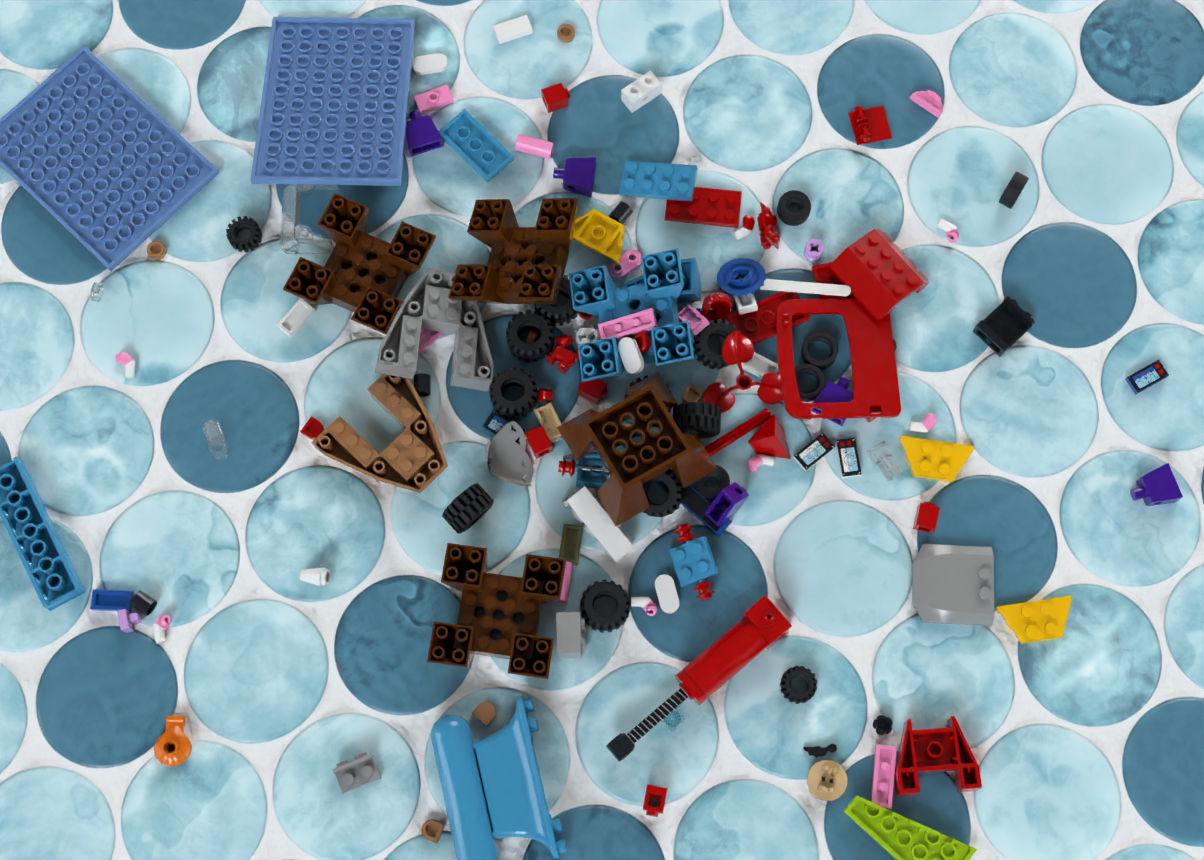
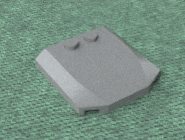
[912,544,994,626]

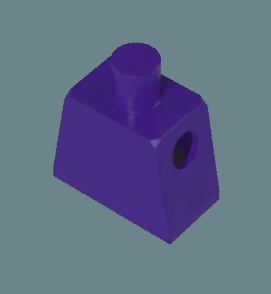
[406,110,444,157]
[553,157,596,197]
[811,377,853,426]
[1130,463,1183,506]
[704,482,749,527]

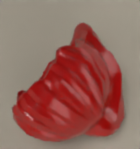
[700,292,732,321]

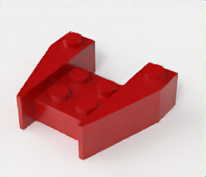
[894,716,982,797]

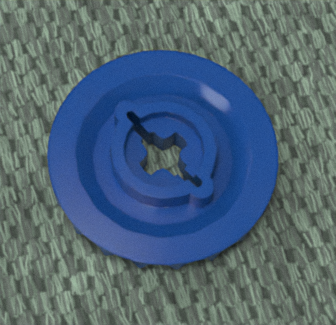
[717,258,766,298]

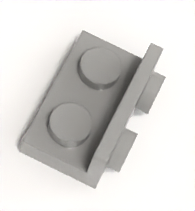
[332,752,381,794]

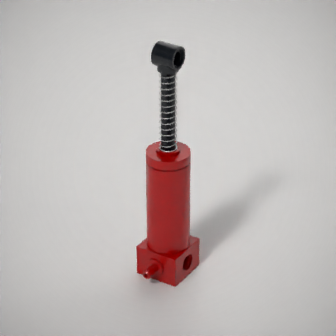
[606,595,792,762]

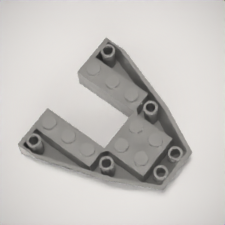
[374,268,494,392]

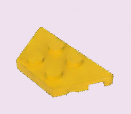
[573,209,625,265]
[899,436,974,482]
[995,596,1072,644]

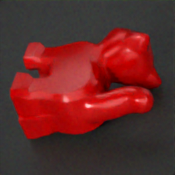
[546,334,579,375]

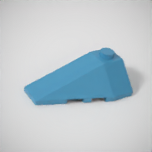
[623,258,701,303]

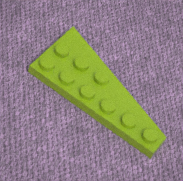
[843,796,977,860]

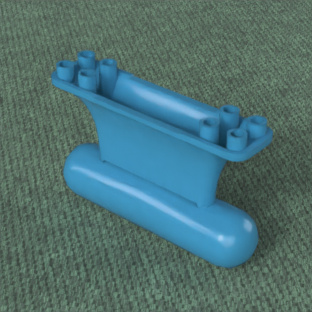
[431,695,567,860]

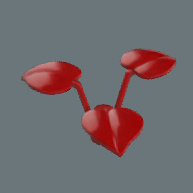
[703,331,783,413]

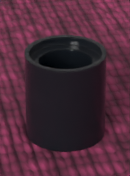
[609,201,633,224]
[413,373,431,397]
[130,590,157,616]

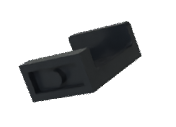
[973,296,1035,357]

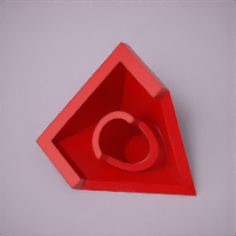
[748,414,791,459]

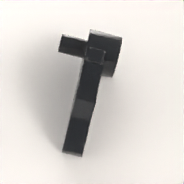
[803,744,837,758]

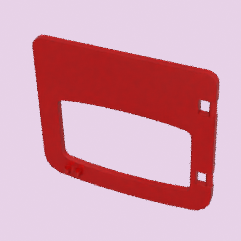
[776,298,901,419]

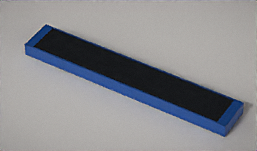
[642,453,732,537]

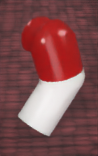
[733,215,755,240]

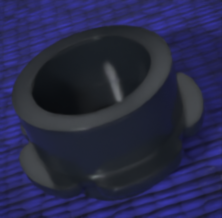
[873,715,893,735]

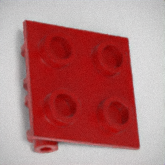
[848,106,892,145]
[757,203,780,250]

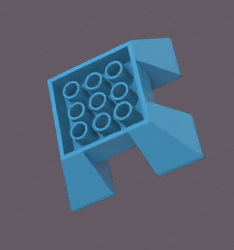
[569,248,694,382]

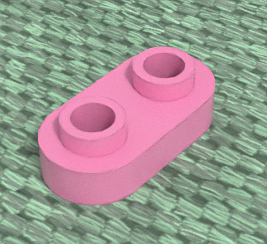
[609,250,642,280]

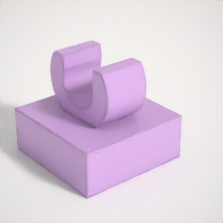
[117,609,142,633]

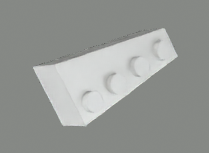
[562,486,634,562]

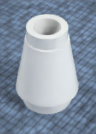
[300,567,331,587]

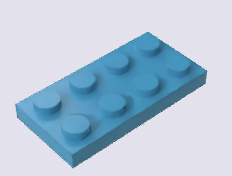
[438,109,514,183]
[619,161,698,201]

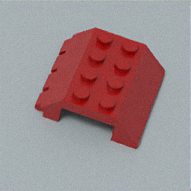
[828,229,929,322]

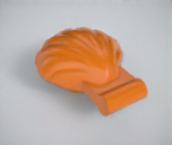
[154,715,192,767]

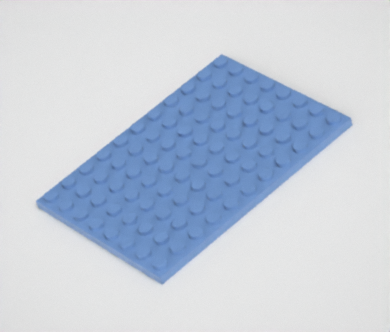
[251,17,416,186]
[0,46,219,271]

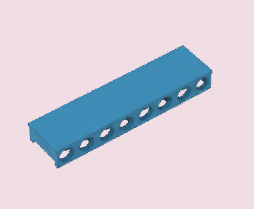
[0,457,86,611]

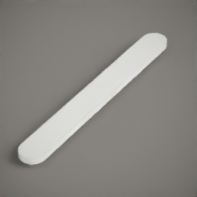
[760,279,851,296]

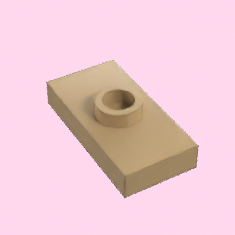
[534,402,562,444]

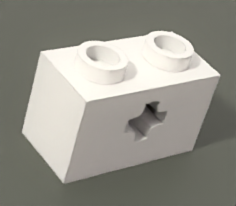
[621,70,661,113]

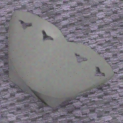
[485,421,533,486]

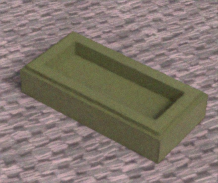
[559,524,583,566]

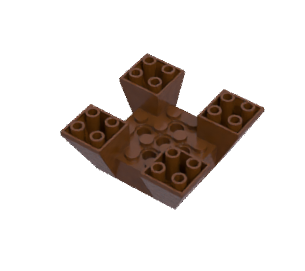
[283,193,436,335]
[448,198,578,304]
[557,372,717,527]
[427,543,566,679]

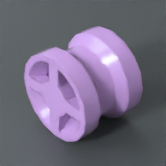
[804,239,824,262]

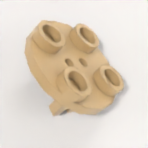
[807,760,847,801]

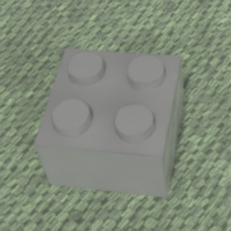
[556,612,585,659]

